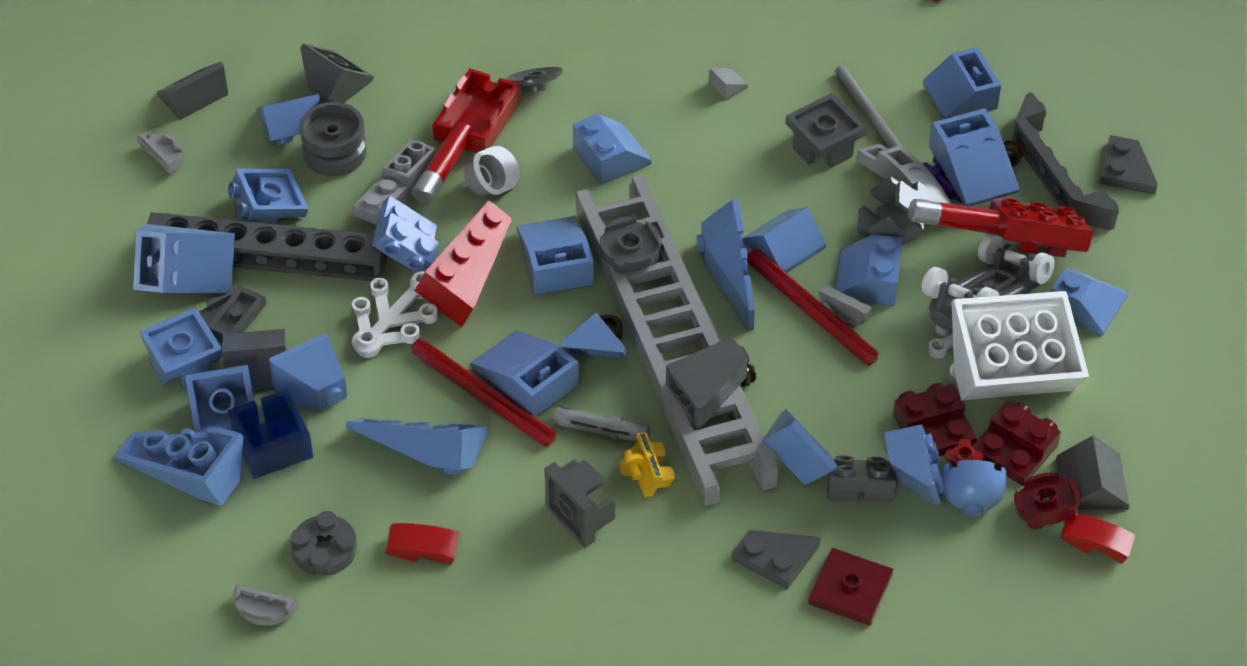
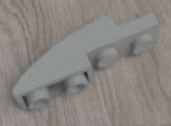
[352,139,436,225]
[856,144,951,204]

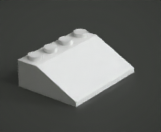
[951,291,1089,401]

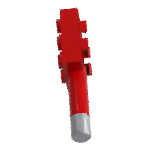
[412,68,521,204]
[908,197,1094,258]

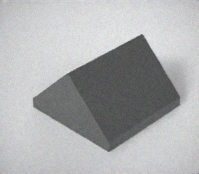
[157,62,228,119]
[222,329,287,392]
[1056,436,1129,510]

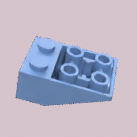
[929,108,1020,207]
[516,216,594,295]
[133,224,235,293]
[470,330,579,417]

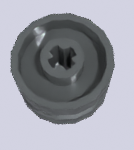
[300,102,366,176]

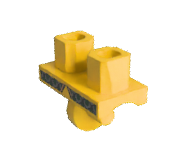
[618,433,675,497]

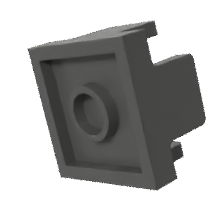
[785,93,867,168]
[857,177,927,245]
[544,460,615,548]

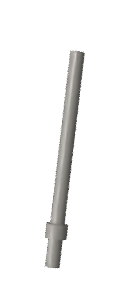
[835,65,912,154]

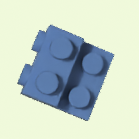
[228,169,308,225]
[372,196,439,273]

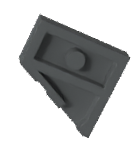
[1100,135,1158,194]
[199,285,266,341]
[732,530,821,590]

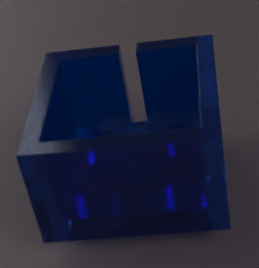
[228,389,313,479]

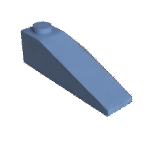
[696,199,755,330]
[346,418,488,474]
[114,427,244,506]

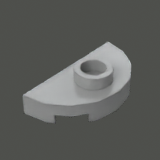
[137,132,183,175]
[818,285,872,327]
[234,584,299,626]

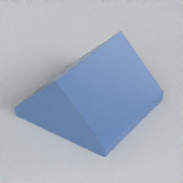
[743,207,826,273]
[561,313,628,360]
[185,365,258,433]
[762,409,838,485]

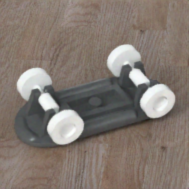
[922,234,1055,330]

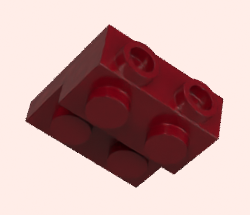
[893,383,977,456]
[972,400,1061,486]

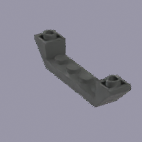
[1012,92,1119,230]

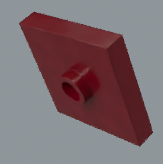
[808,548,894,626]

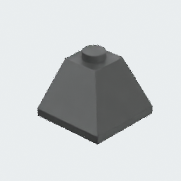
[300,43,374,103]

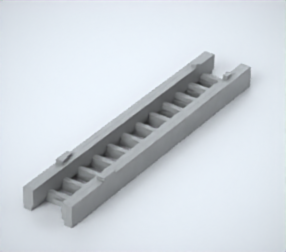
[576,175,778,507]

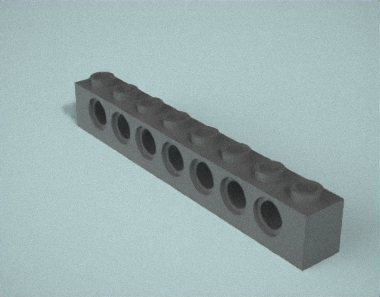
[147,212,387,281]

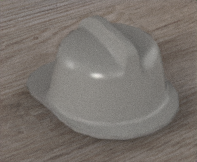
[462,146,520,196]

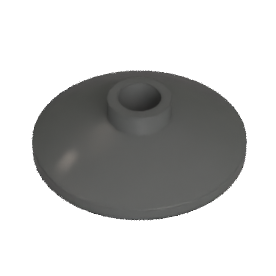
[507,67,563,92]

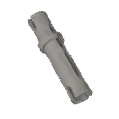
[554,406,650,442]

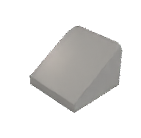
[709,68,748,99]

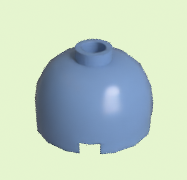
[942,460,1006,516]

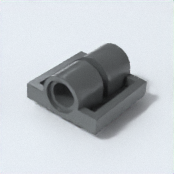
[827,455,896,502]

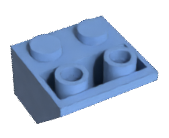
[923,47,1001,119]
[884,424,944,505]

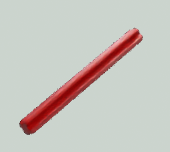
[747,248,879,366]
[411,338,556,447]

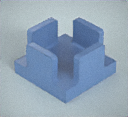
[140,308,222,390]

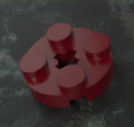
[1014,472,1080,529]

